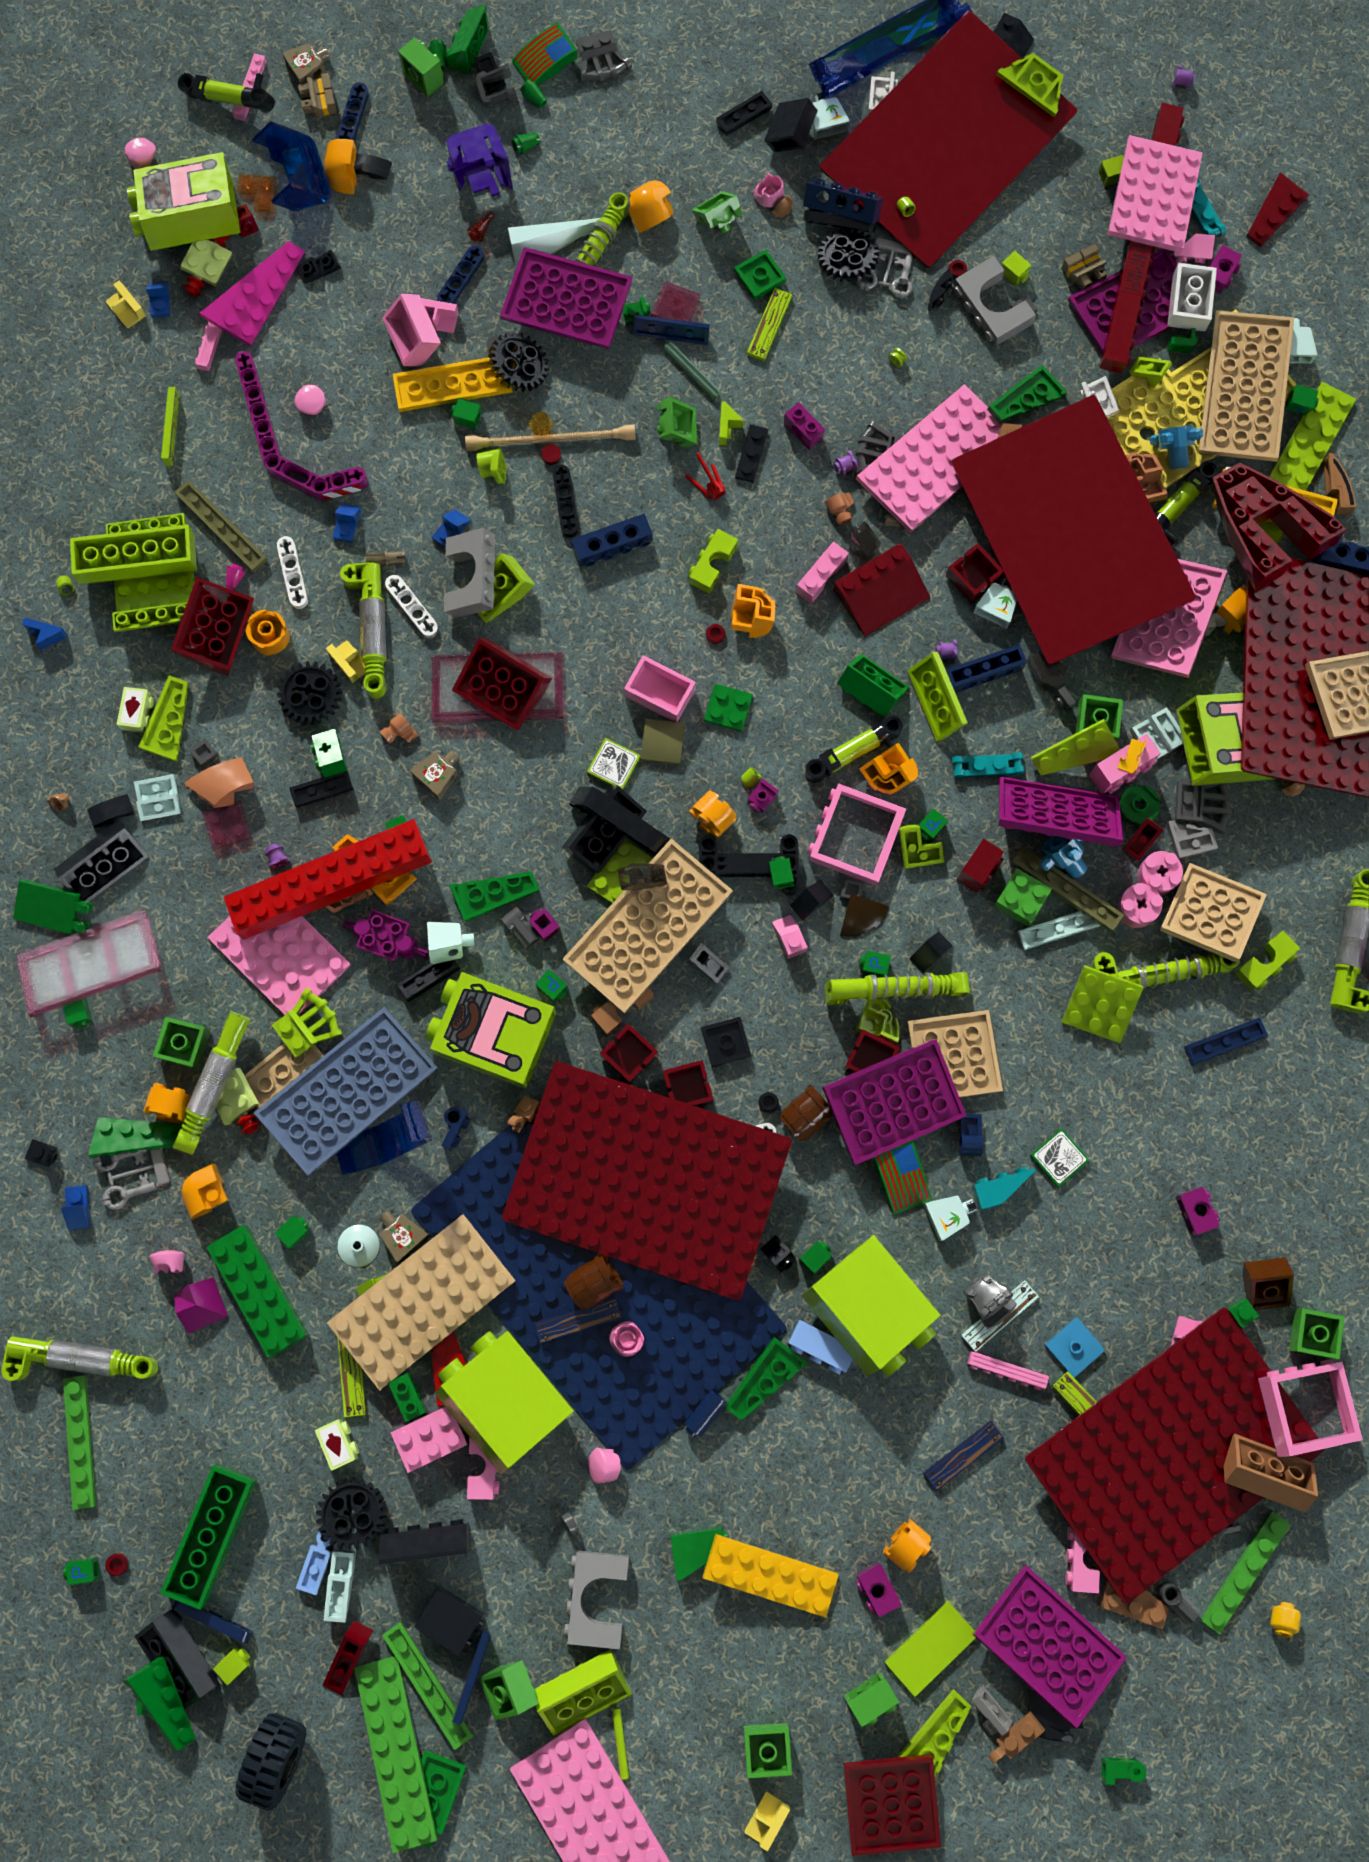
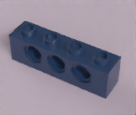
[803,178,883,224]
[571,513,653,567]
[1316,541,1369,576]
[946,644,1027,693]

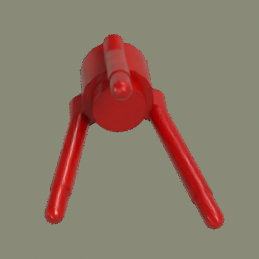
[685,453,726,500]

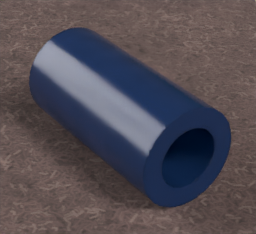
[684,1389,728,1438]

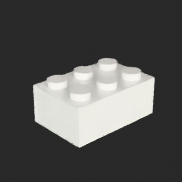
[1167,263,1217,331]

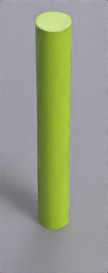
[612,1708,629,1780]

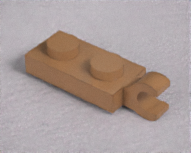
[988,1711,1045,1764]

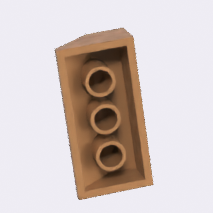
[1224,1434,1318,1513]

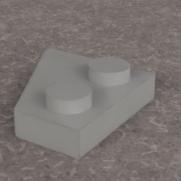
[1166,821,1218,860]

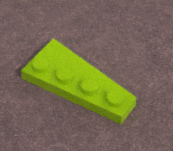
[139,675,189,762]
[1031,719,1120,776]
[896,1689,971,1776]

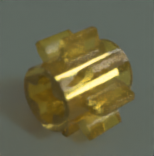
[529,412,553,436]

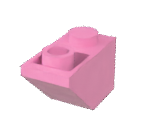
[1171,234,1215,265]

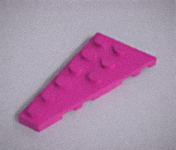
[199,241,305,346]

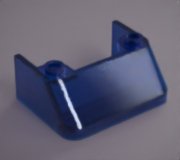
[252,121,332,211]

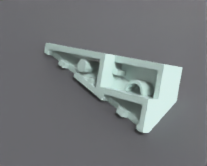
[508,218,601,268]

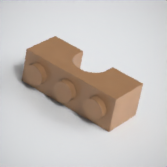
[591,988,654,1037]

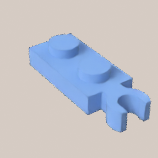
[296,1532,332,1595]

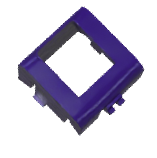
[446,123,513,197]

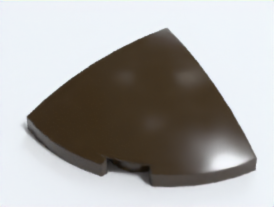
[840,894,889,937]

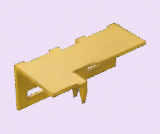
[1118,738,1147,774]

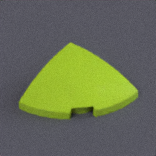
[855,998,900,1043]

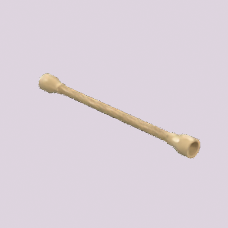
[465,424,636,452]

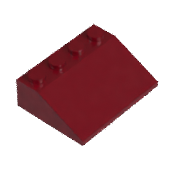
[833,543,931,637]
[171,577,254,676]
[452,638,552,730]

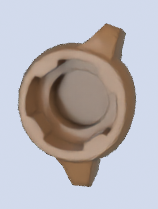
[772,196,793,218]
[1281,781,1305,797]
[47,793,69,812]

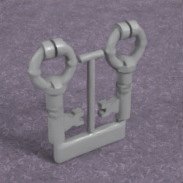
[856,237,913,299]
[92,1149,170,1210]

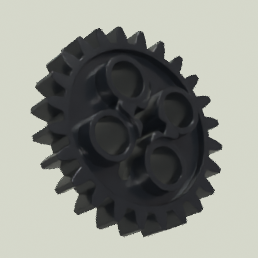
[818,228,879,282]
[488,332,549,392]
[277,661,343,725]
[315,1477,387,1551]

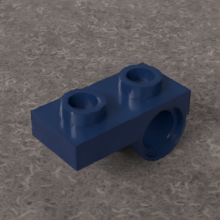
[441,1107,470,1151]
[959,1114,983,1157]

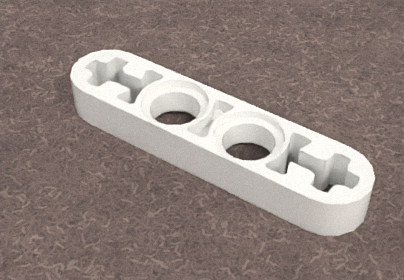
[277,536,308,609]
[385,575,438,638]

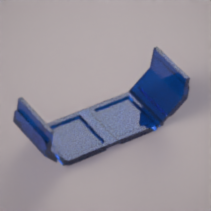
[336,1100,432,1175]

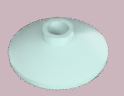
[338,1225,380,1267]

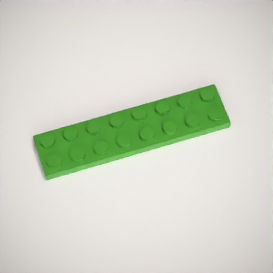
[355,1656,438,1853]

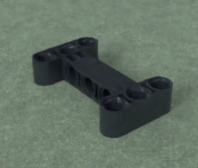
[699,834,799,895]

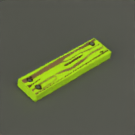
[747,288,792,361]
[161,387,180,466]
[337,1337,366,1417]
[1052,1371,1096,1415]

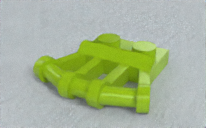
[272,988,342,1058]

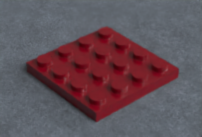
[843,1754,941,1856]

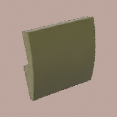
[641,719,685,765]

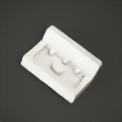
[868,72,898,114]
[1081,376,1120,418]

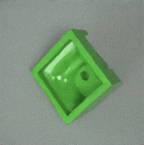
[692,191,742,234]
[657,396,697,447]

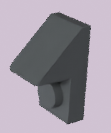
[689,943,729,984]

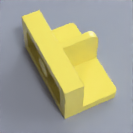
[106,280,146,328]
[326,640,365,684]
[745,1792,790,1851]

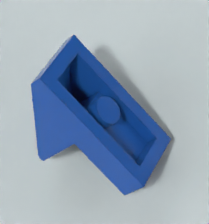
[146,281,171,318]
[333,503,361,543]
[432,509,471,549]
[22,617,67,650]
[61,1185,90,1230]

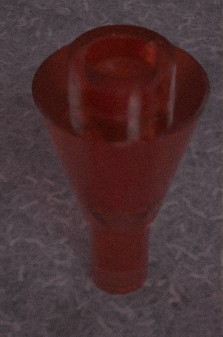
[467,211,495,242]

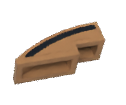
[1323,453,1356,515]

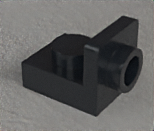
[24,1139,58,1167]
[760,1235,796,1273]

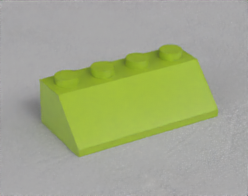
[535,1650,632,1736]

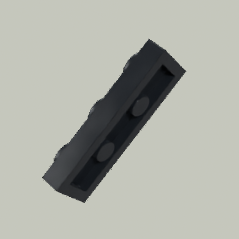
[716,91,772,136]
[735,424,768,483]
[289,771,354,808]
[397,960,460,1002]

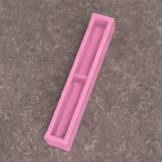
[233,53,267,121]
[195,321,222,371]
[967,1351,1049,1391]

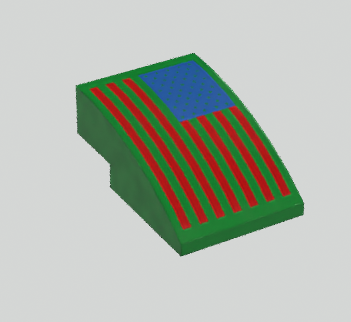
[512,22,578,85]
[872,1140,933,1215]

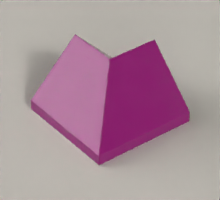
[174,1277,229,1334]

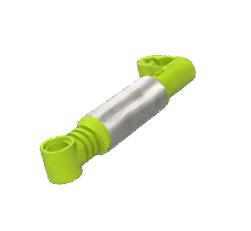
[340,562,387,699]
[1330,869,1369,1014]
[172,1010,250,1155]
[1,1336,158,1381]

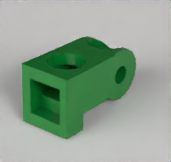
[1102,1757,1147,1785]

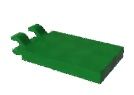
[13,879,93,934]
[421,1750,467,1848]

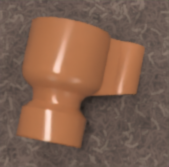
[825,492,855,526]
[380,713,419,744]

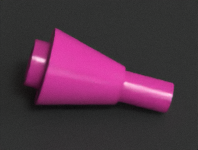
[225,564,245,590]

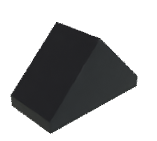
[790,880,834,920]
[909,931,953,973]

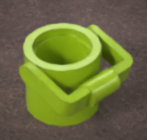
[477,449,507,484]

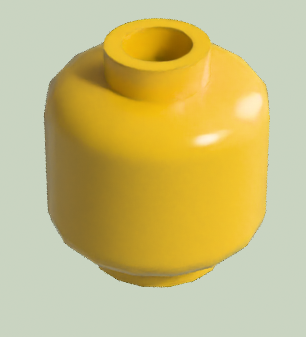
[1270,1602,1301,1638]

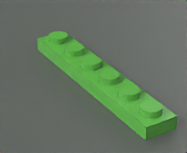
[63,1375,96,1510]
[1200,1511,1291,1634]
[382,1621,474,1750]

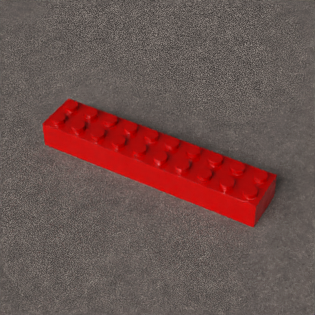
[224,819,433,940]

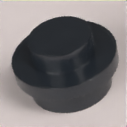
[758,1092,779,1113]

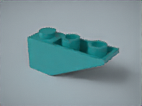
[972,1166,1035,1211]

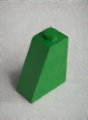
[670,1527,728,1581]

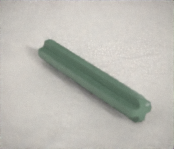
[664,342,720,400]

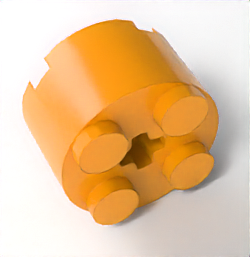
[246,610,290,656]
[688,791,737,838]
[143,1083,191,1124]
[883,1519,932,1573]

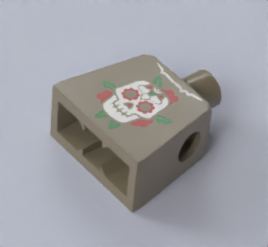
[282,43,330,85]
[410,750,460,800]
[379,1210,430,1263]

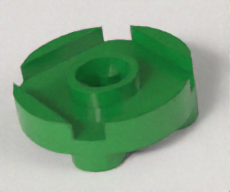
[1119,785,1160,826]

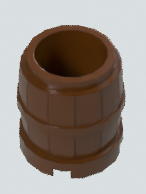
[779,1084,834,1142]
[564,1252,624,1310]

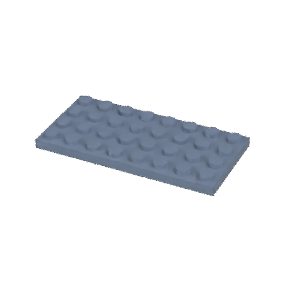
[254,1007,438,1177]

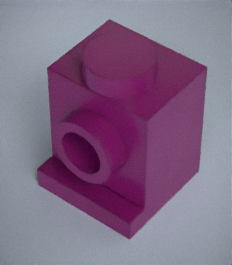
[747,779,779,813]
[528,908,561,942]

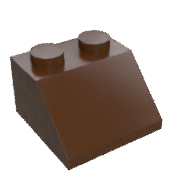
[1243,1257,1294,1310]

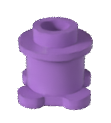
[1172,64,1195,89]
[834,450,858,476]
[935,640,958,663]
[264,844,290,870]

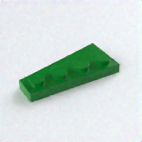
[987,365,1068,423]
[449,871,540,922]
[88,1117,182,1159]
[724,1337,808,1420]
[123,1657,196,1751]

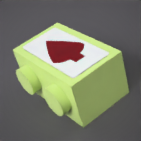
[117,687,154,733]
[315,1419,359,1471]

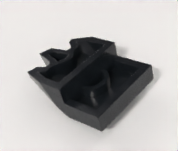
[1027,1690,1084,1743]

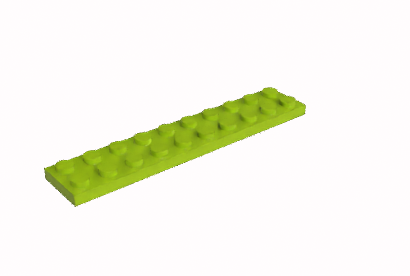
[1259,382,1356,544]

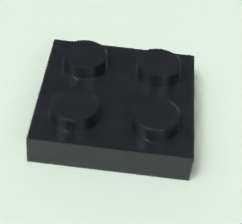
[701,1017,751,1068]

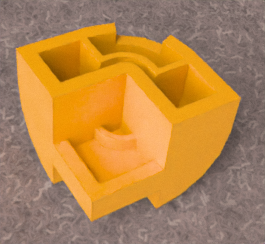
[324,139,357,194]
[628,180,674,233]
[730,584,775,638]
[1217,585,1246,634]
[859,743,918,795]
[181,1163,229,1220]

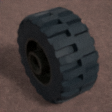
[235,1713,307,1811]

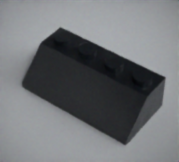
[994,13,1034,59]
[562,785,647,874]
[54,820,149,902]
[379,1519,471,1564]
[135,1608,220,1709]

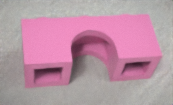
[796,542,849,604]
[467,1436,499,1500]
[1065,1526,1100,1594]

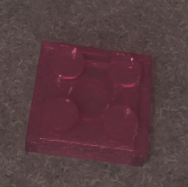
[651,281,701,322]
[202,800,253,850]

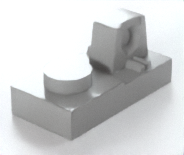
[972,1685,1013,1736]

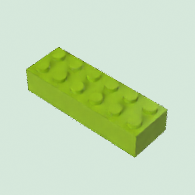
[70,524,197,584]

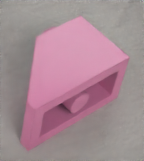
[772,915,807,959]

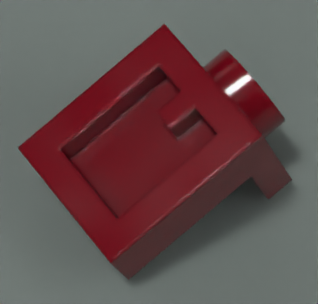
[237,204,259,238]

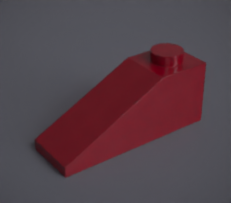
[323,1620,374,1696]

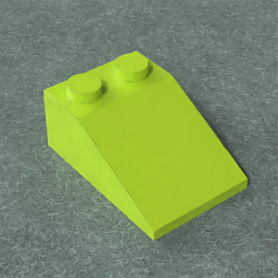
[478,553,535,623]

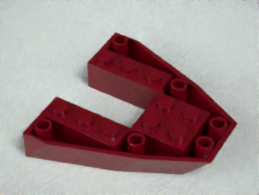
[1213,463,1347,591]

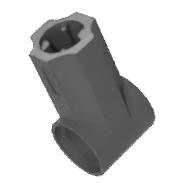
[500,907,540,949]
[1157,1582,1200,1625]

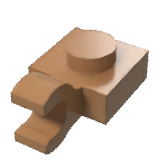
[508,1096,540,1133]

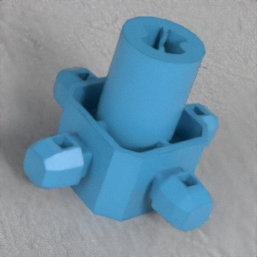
[1150,425,1204,469]
[1039,835,1087,879]

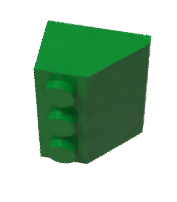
[445,4,489,74]
[837,654,909,717]

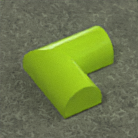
[899,825,944,869]

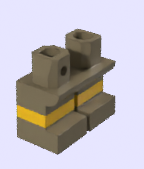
[298,73,337,117]
[1061,244,1108,290]

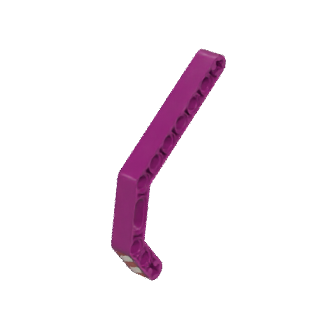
[235,351,368,501]

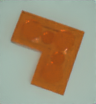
[237,174,277,213]

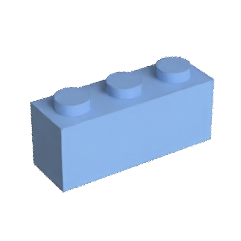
[788,1320,853,1375]

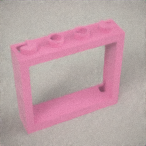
[807,784,906,886]
[1258,1359,1363,1457]

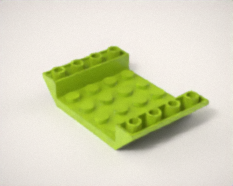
[106,513,195,632]

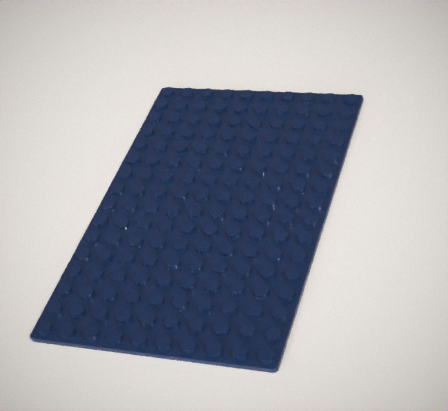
[411,1098,786,1470]

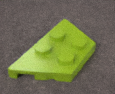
[996,53,1063,117]

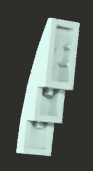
[324,1526,356,1623]

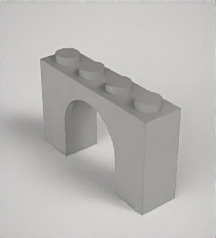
[953,256,1036,346]
[444,528,496,617]
[564,1551,629,1649]

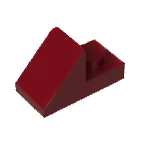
[1123,817,1164,861]

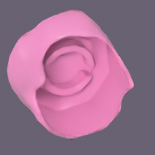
[125,138,156,169]
[753,173,784,208]
[294,385,326,416]
[149,1250,185,1274]
[609,1321,644,1357]
[588,1448,621,1484]

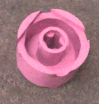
[1137,851,1183,896]
[1117,883,1163,928]

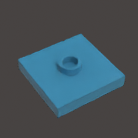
[1045,1317,1105,1378]

